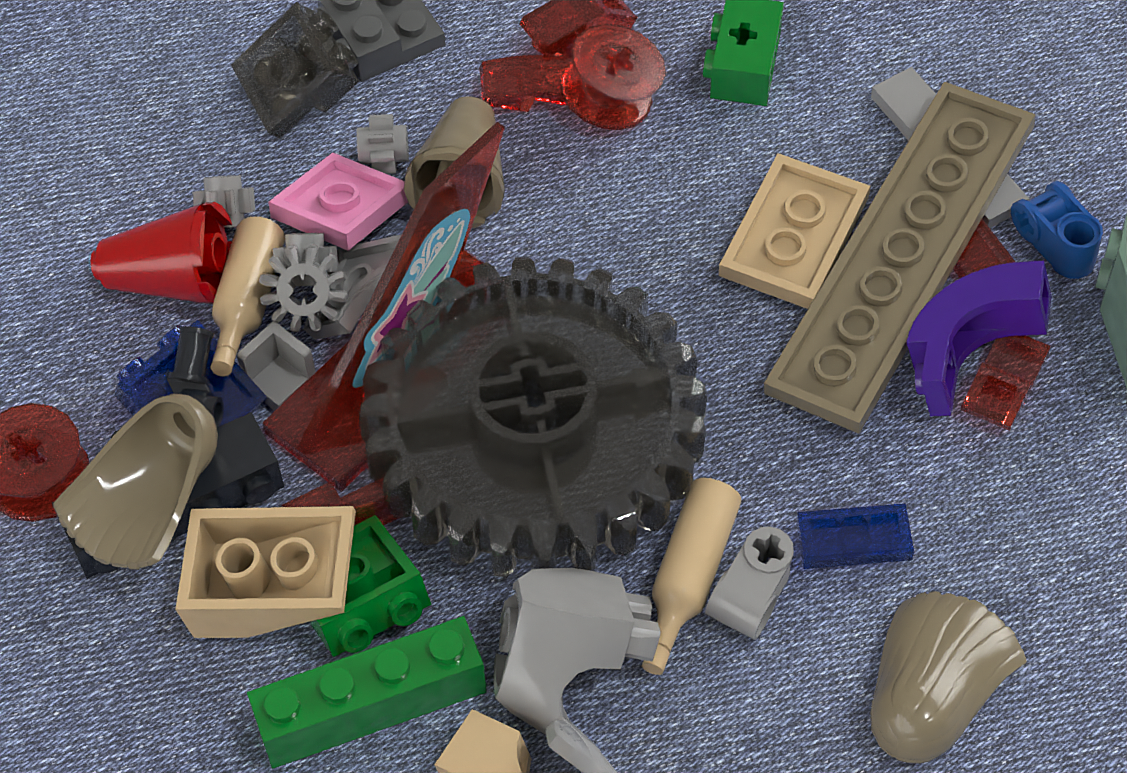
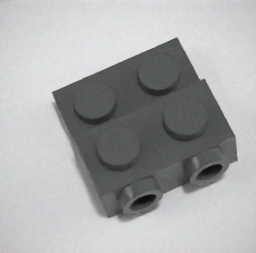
[313,0,446,82]

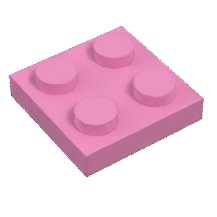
[268,153,408,251]

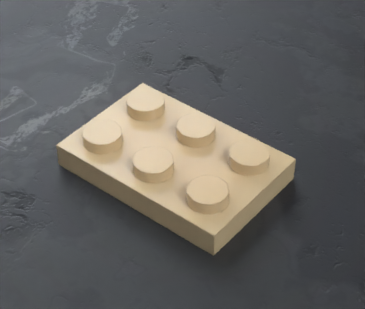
[719,153,871,309]

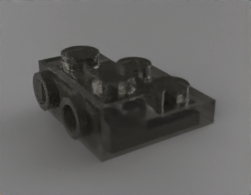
[231,2,359,138]

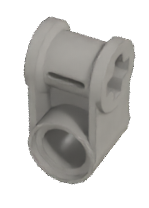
[705,526,794,640]

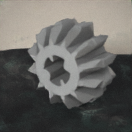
[259,244,348,332]

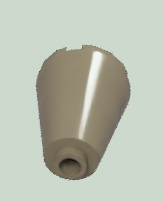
[404,96,505,229]

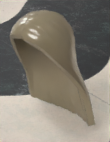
[53,394,218,570]
[870,591,1027,764]

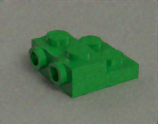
[310,515,432,657]

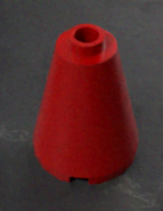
[90,202,232,305]

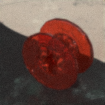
[560,24,666,130]
[0,403,89,522]

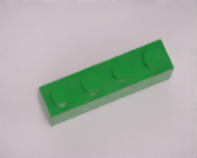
[247,616,487,769]

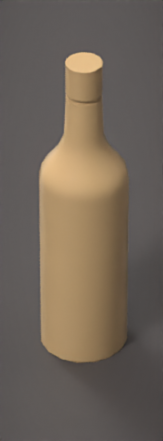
[211,217,285,376]
[642,478,742,675]

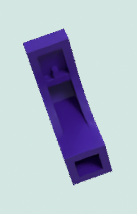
[907,261,1052,416]

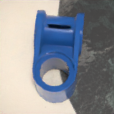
[1011,181,1103,279]

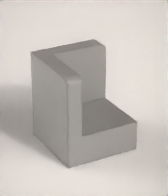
[237,321,318,416]

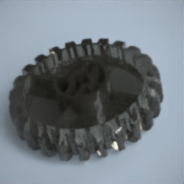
[359,256,707,578]

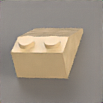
[175,506,356,638]

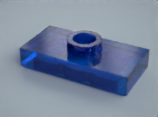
[796,503,914,569]

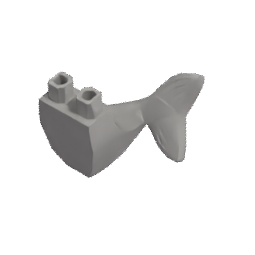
[493,568,661,773]

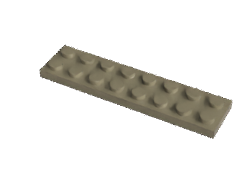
[764,82,1036,434]

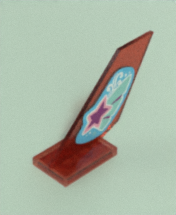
[262,122,505,492]

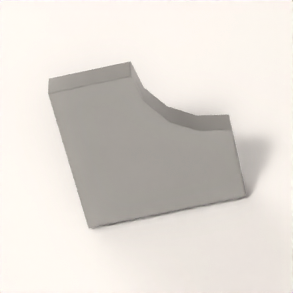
[304,232,414,340]

